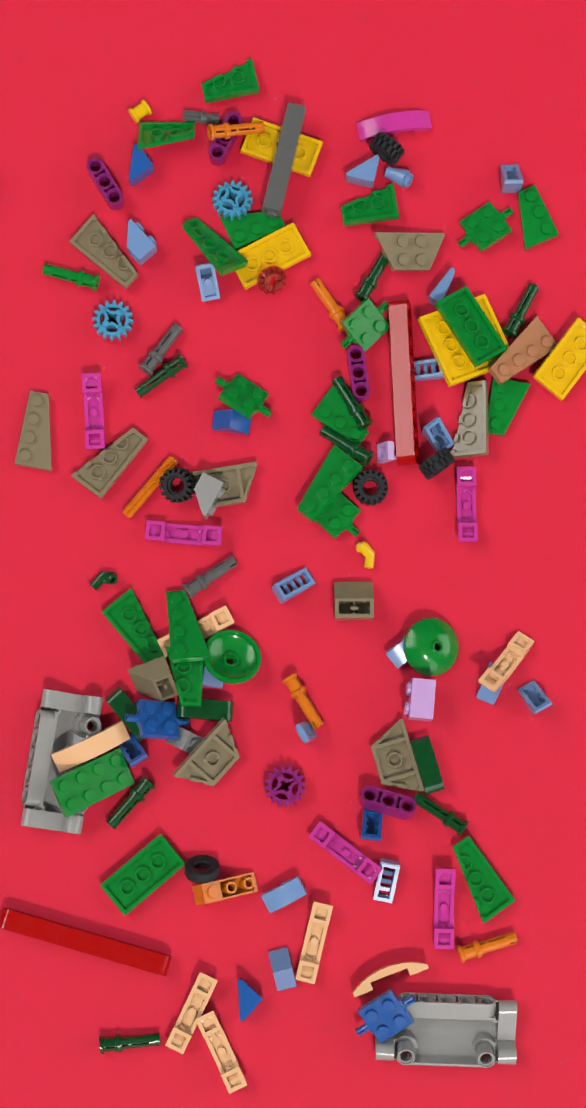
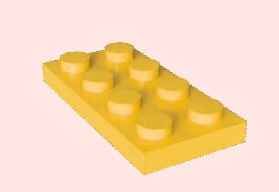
[241,117,323,177]
[235,223,311,290]
[532,318,586,401]

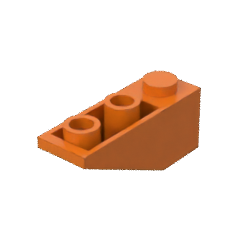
[192,872,258,906]

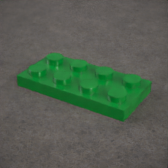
[434,286,507,368]
[49,748,135,817]
[100,834,185,916]

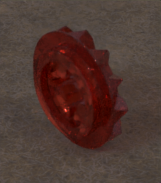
[257,266,287,294]

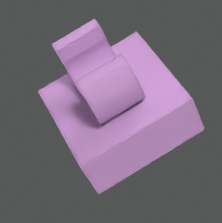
[377,441,397,464]

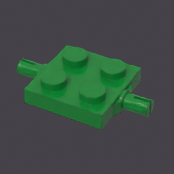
[457,202,513,253]
[340,298,390,352]
[215,374,272,419]
[314,493,361,539]

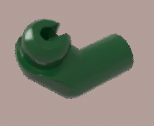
[89,572,118,591]

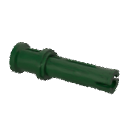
[353,252,388,302]
[502,283,539,339]
[134,354,188,398]
[332,376,373,431]
[319,425,374,466]
[106,775,156,829]
[414,791,469,837]
[99,1033,160,1054]

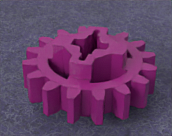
[264,765,306,808]

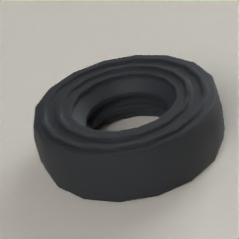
[184,855,220,883]

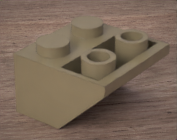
[334,582,374,620]
[128,656,178,701]

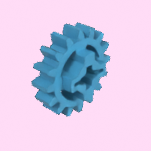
[212,180,253,221]
[92,300,134,342]

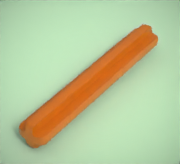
[123,456,177,518]

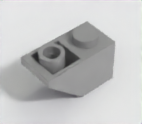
[194,472,226,519]

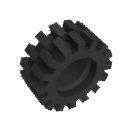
[369,132,405,166]
[418,447,455,480]
[159,467,197,503]
[353,470,388,506]

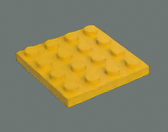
[418,294,509,387]

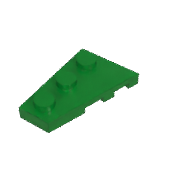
[201,58,260,104]
[138,122,195,150]
[341,183,399,227]
[517,185,559,251]
[220,212,285,251]
[488,378,531,437]
[311,385,369,444]
[166,647,204,707]

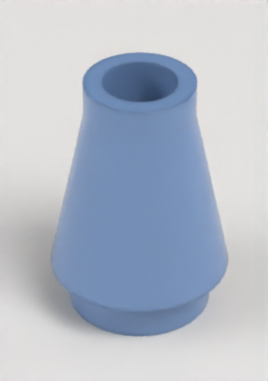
[384,166,414,188]

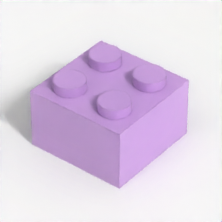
[404,678,436,722]

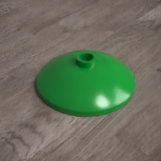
[404,618,459,676]
[204,630,261,684]

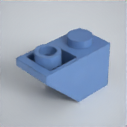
[127,219,157,266]

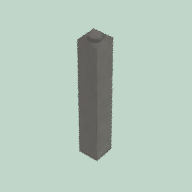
[262,102,306,218]

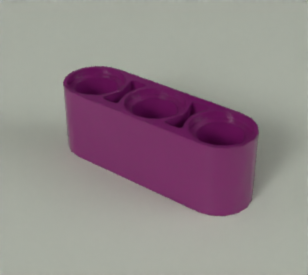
[209,111,242,166]
[87,158,124,210]
[347,345,370,403]
[359,786,417,820]

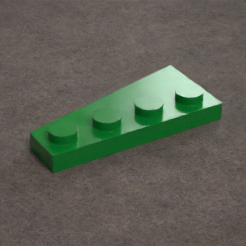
[182,217,248,276]
[297,444,363,522]
[102,588,164,663]
[166,590,211,663]
[452,835,516,924]

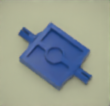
[125,699,189,740]
[355,989,417,1043]

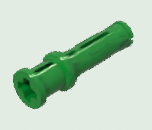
[42,263,100,291]

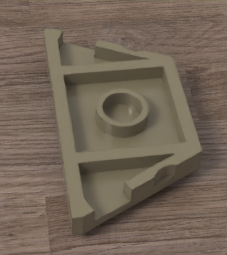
[374,232,445,271]
[189,462,257,507]
[172,718,240,786]
[371,718,424,792]

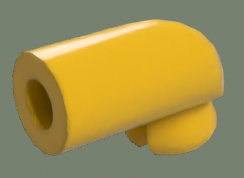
[356,541,375,569]

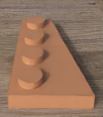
[488,316,557,385]

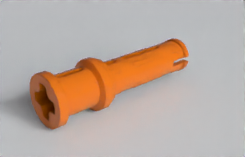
[207,121,265,141]
[310,278,346,332]
[282,672,324,729]
[457,931,518,963]

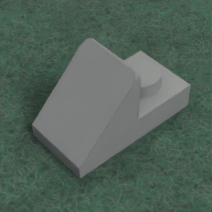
[166,726,204,754]

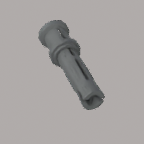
[138,323,183,376]
[182,555,238,599]

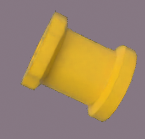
[128,99,152,124]

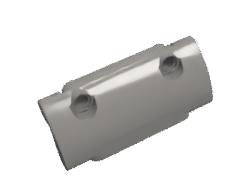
[20,689,103,834]
[375,992,517,1068]

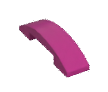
[356,110,432,142]
[81,373,105,450]
[456,467,478,542]
[145,520,223,546]
[308,821,383,885]
[433,868,456,949]

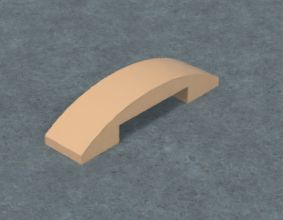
[157,605,235,658]
[478,631,534,692]
[51,721,130,772]
[295,901,333,984]
[353,961,429,997]
[165,972,218,1054]
[195,1010,248,1094]

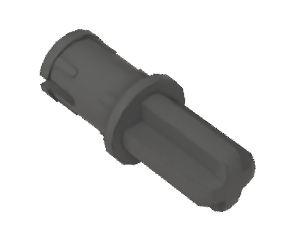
[183,110,220,125]

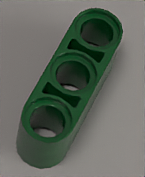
[105,687,145,742]
[176,698,234,722]
[410,735,444,795]

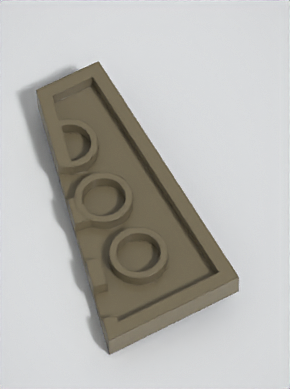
[69,214,138,290]
[451,380,489,458]
[14,391,53,472]
[71,428,148,499]

